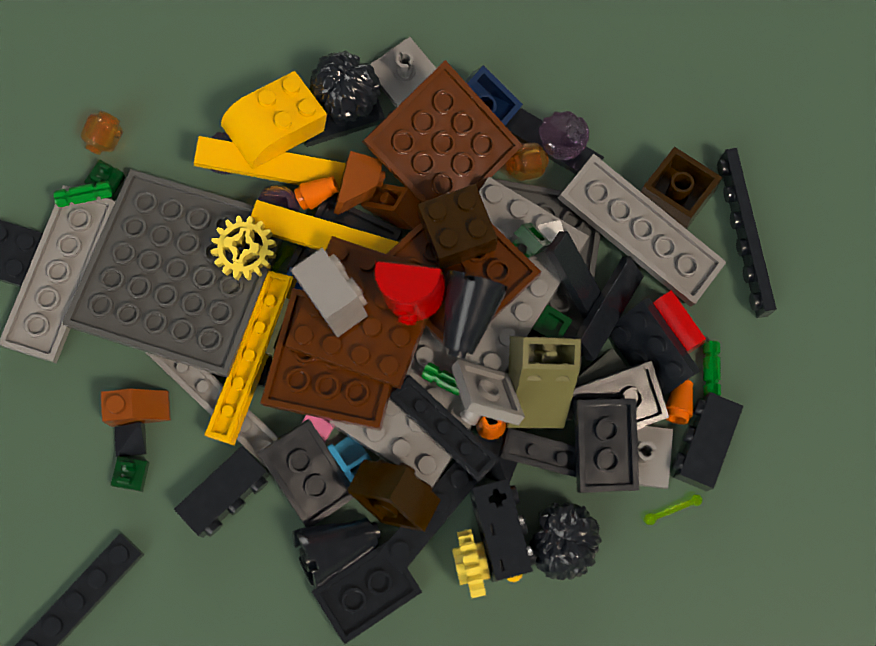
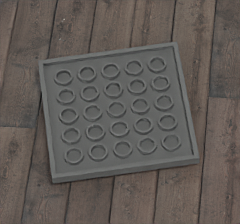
[62,169,283,378]

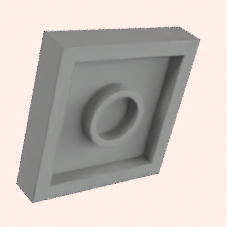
[370,37,436,107]
[451,359,525,425]
[637,426,673,489]

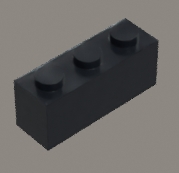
[672,392,744,492]
[174,445,270,538]

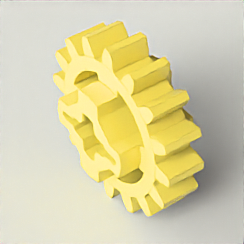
[211,216,277,281]
[452,529,490,599]

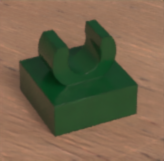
[84,159,126,199]
[512,222,551,259]
[531,304,572,338]
[110,456,149,492]

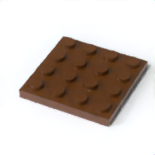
[362,60,523,203]
[387,223,542,350]
[285,236,445,389]
[261,288,392,431]

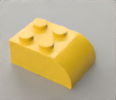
[221,71,327,169]

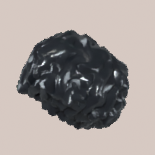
[310,51,381,122]
[529,502,602,581]

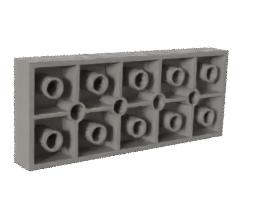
[329,177,589,488]

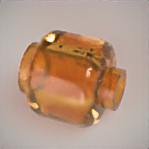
[80,110,123,155]
[505,142,549,181]

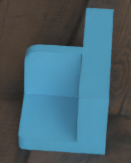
[327,437,372,483]

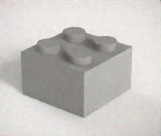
[291,248,368,337]

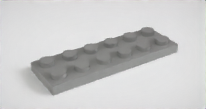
[558,154,726,307]
[0,185,116,364]

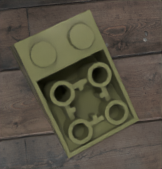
[506,336,581,428]

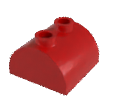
[375,261,446,325]
[653,290,706,354]

